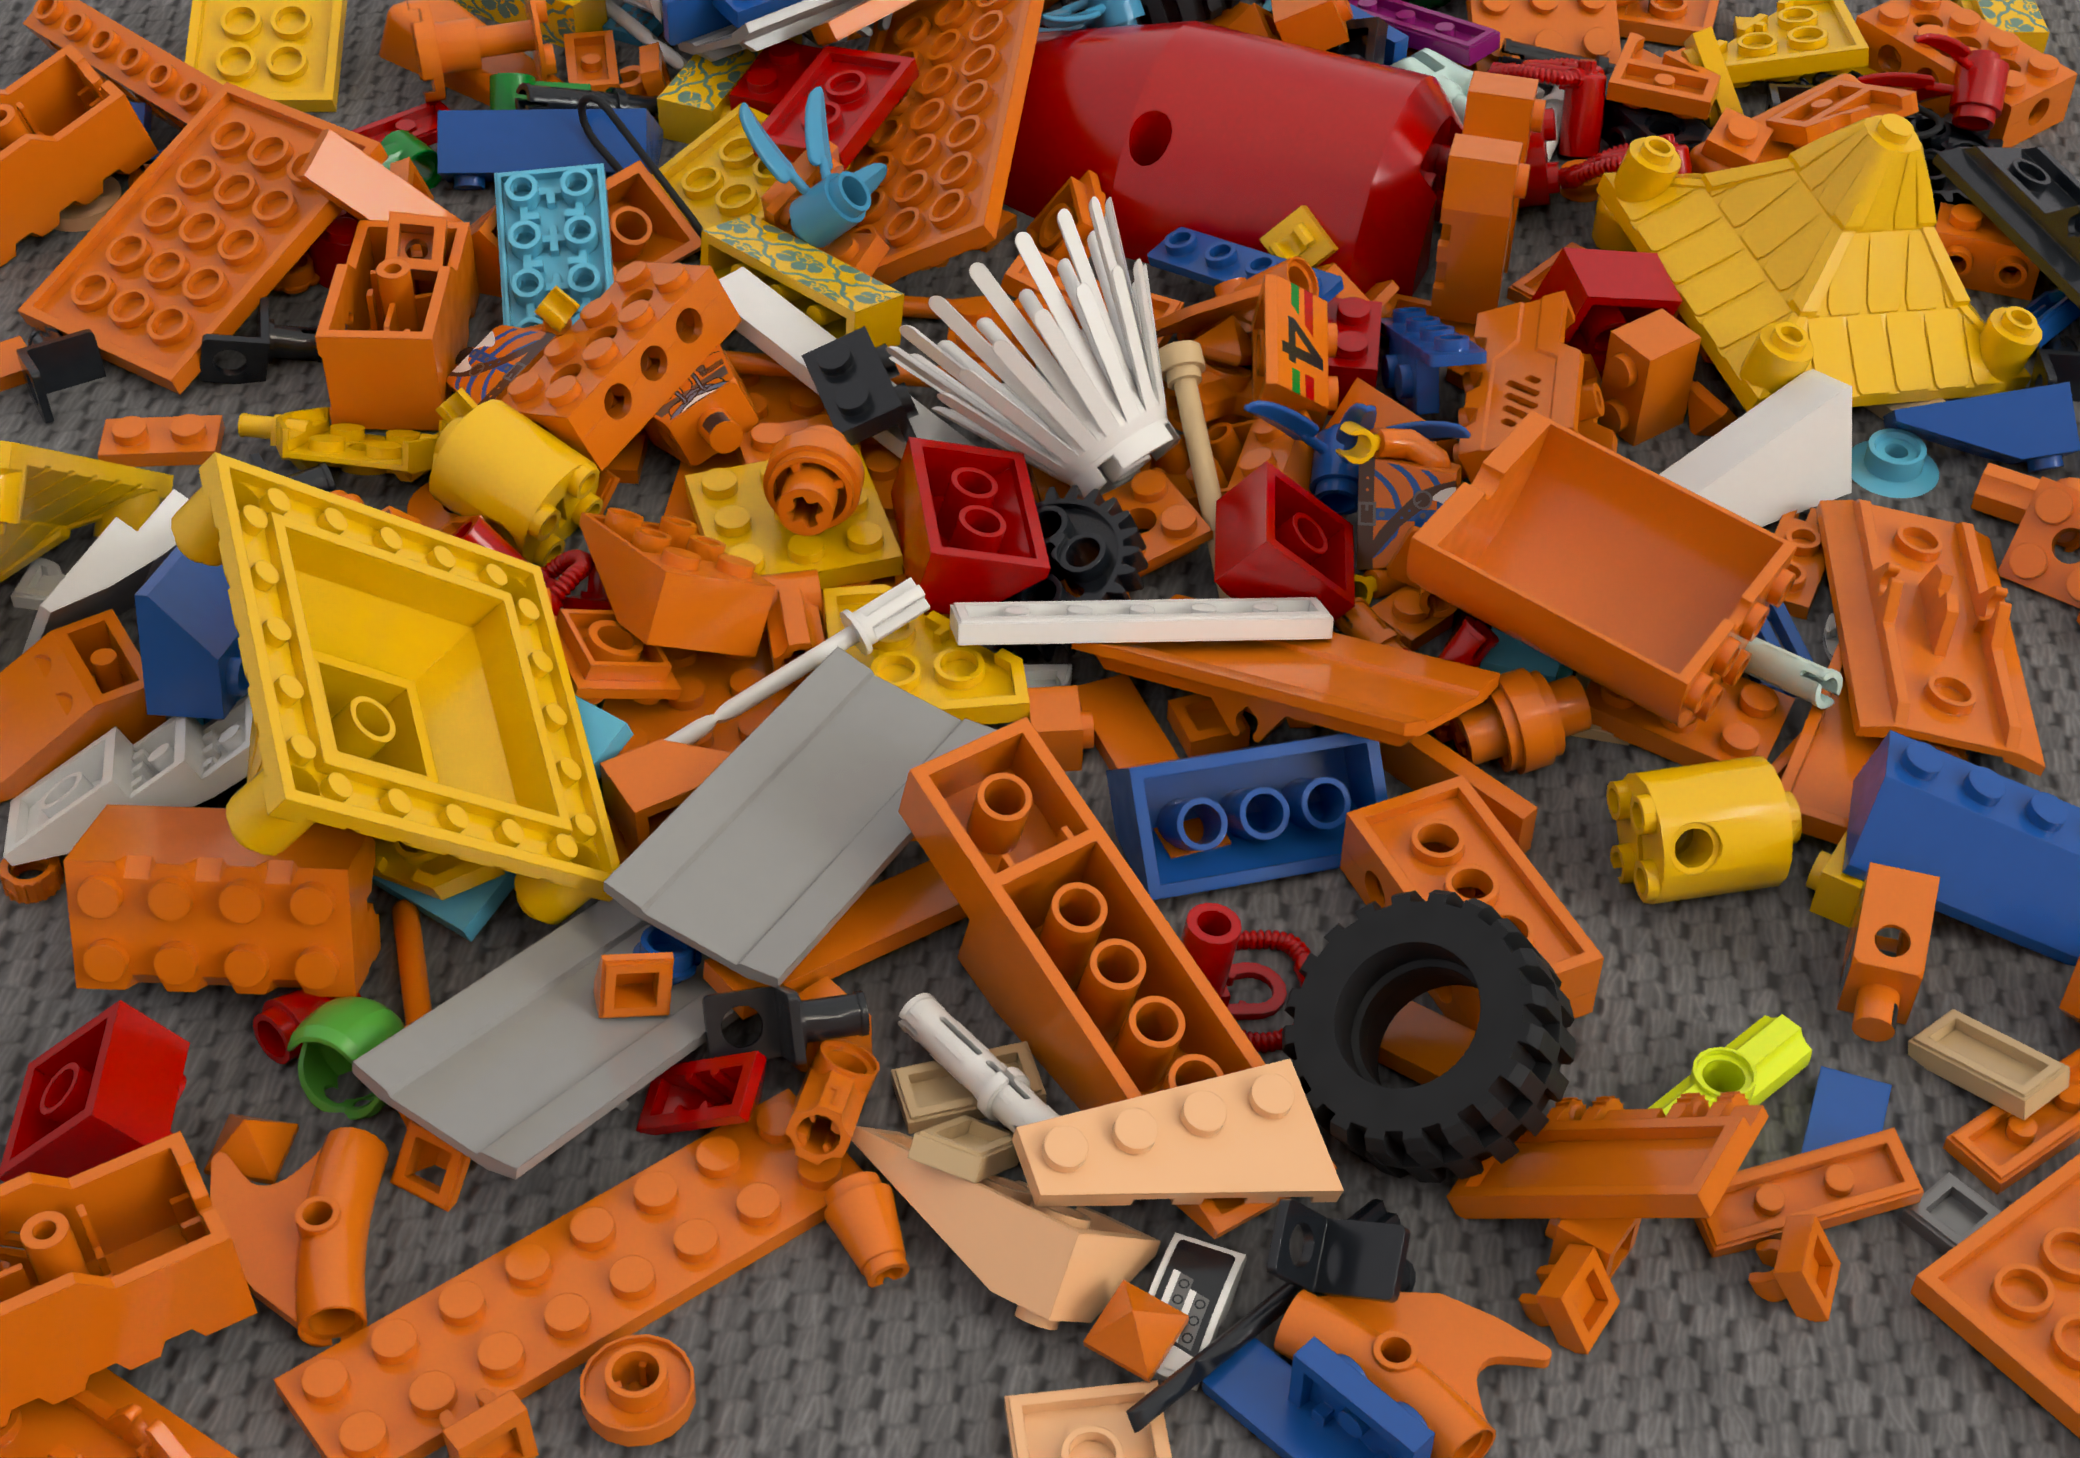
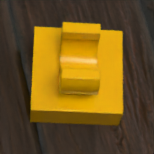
[1259,205,1338,268]

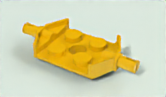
[238,407,447,482]

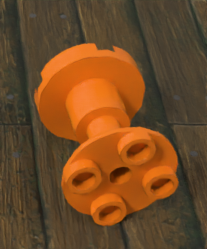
[407,0,557,103]

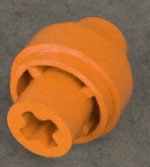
[763,425,865,536]
[1450,668,1592,775]

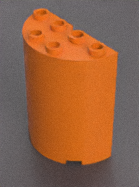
[1406,410,1797,728]

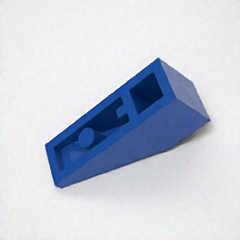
[1883,382,2080,473]

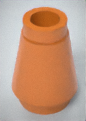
[824,1171,910,1288]

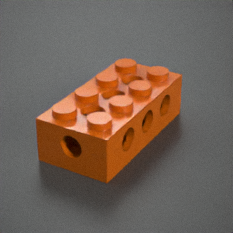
[1855,0,2078,148]
[501,261,742,472]
[1340,775,1604,1031]

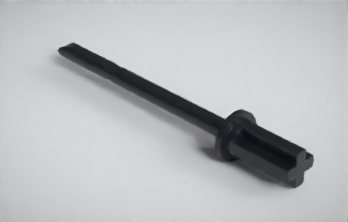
[1126,1199,1401,1433]

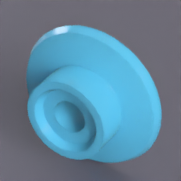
[1852,428,1939,498]

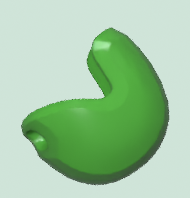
[287,996,405,1120]

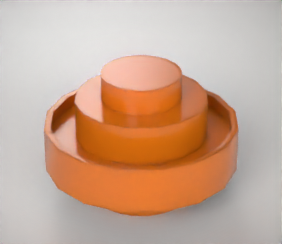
[580,1334,696,1447]

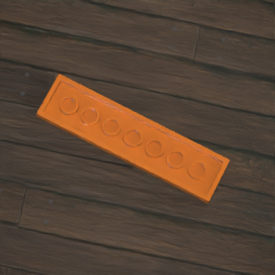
[273,1088,864,1458]

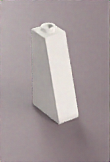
[1659,369,1852,527]

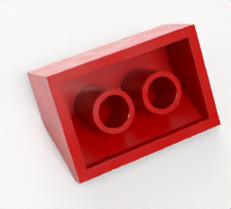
[891,437,1051,614]

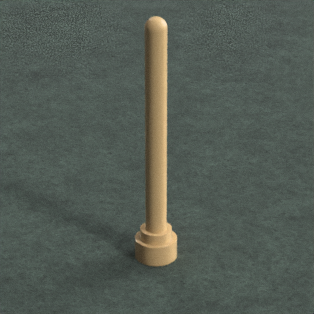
[1158,340,1231,599]

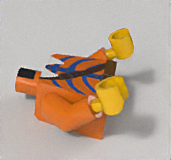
[435,285,580,424]
[1336,421,1461,604]

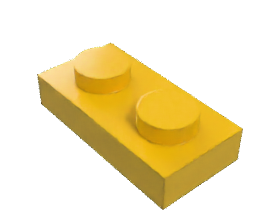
[1681,26,1744,128]

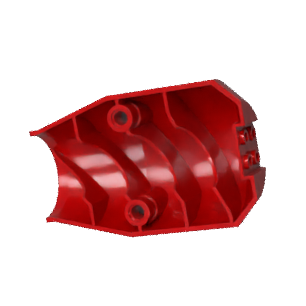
[1003,21,1463,297]

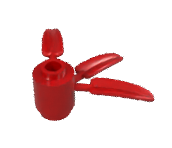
[1857,33,2010,131]

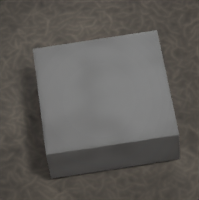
[1900,1172,2001,1254]

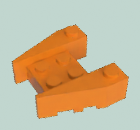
[1430,71,1546,324]

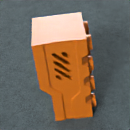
[0,43,159,267]
[315,220,480,431]
[1453,290,1618,483]
[63,804,381,997]
[0,1131,258,1429]

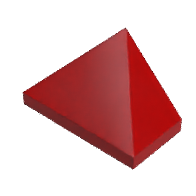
[636,1051,767,1135]

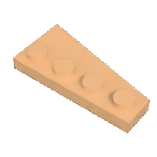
[1012,1059,1344,1207]

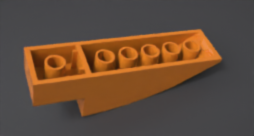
[898,717,1337,1239]

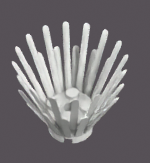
[886,196,1181,498]

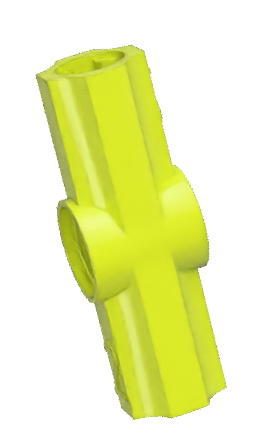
[1648,1014,1812,1116]

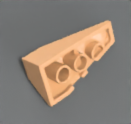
[851,1126,1161,1330]

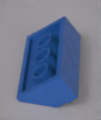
[437,108,663,190]
[134,546,249,720]
[1842,730,2080,966]
[1106,732,1388,900]

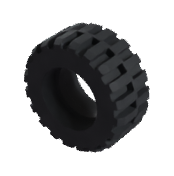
[1282,890,1576,1183]

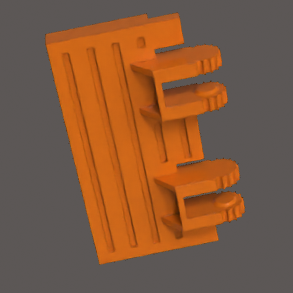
[1781,643,1969,844]
[1446,1091,1769,1219]

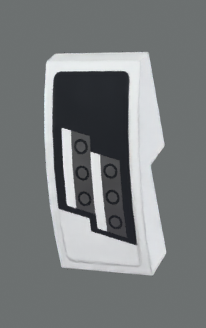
[1148,1232,1247,1391]

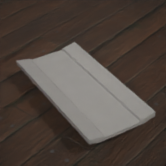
[677,0,893,62]
[604,647,997,987]
[352,899,740,1180]

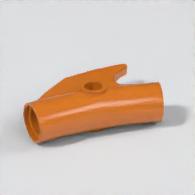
[1155,256,1319,341]
[210,1127,389,1348]
[1274,1289,1552,1458]

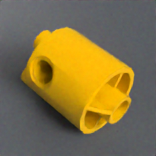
[429,399,603,567]
[1606,756,1802,904]

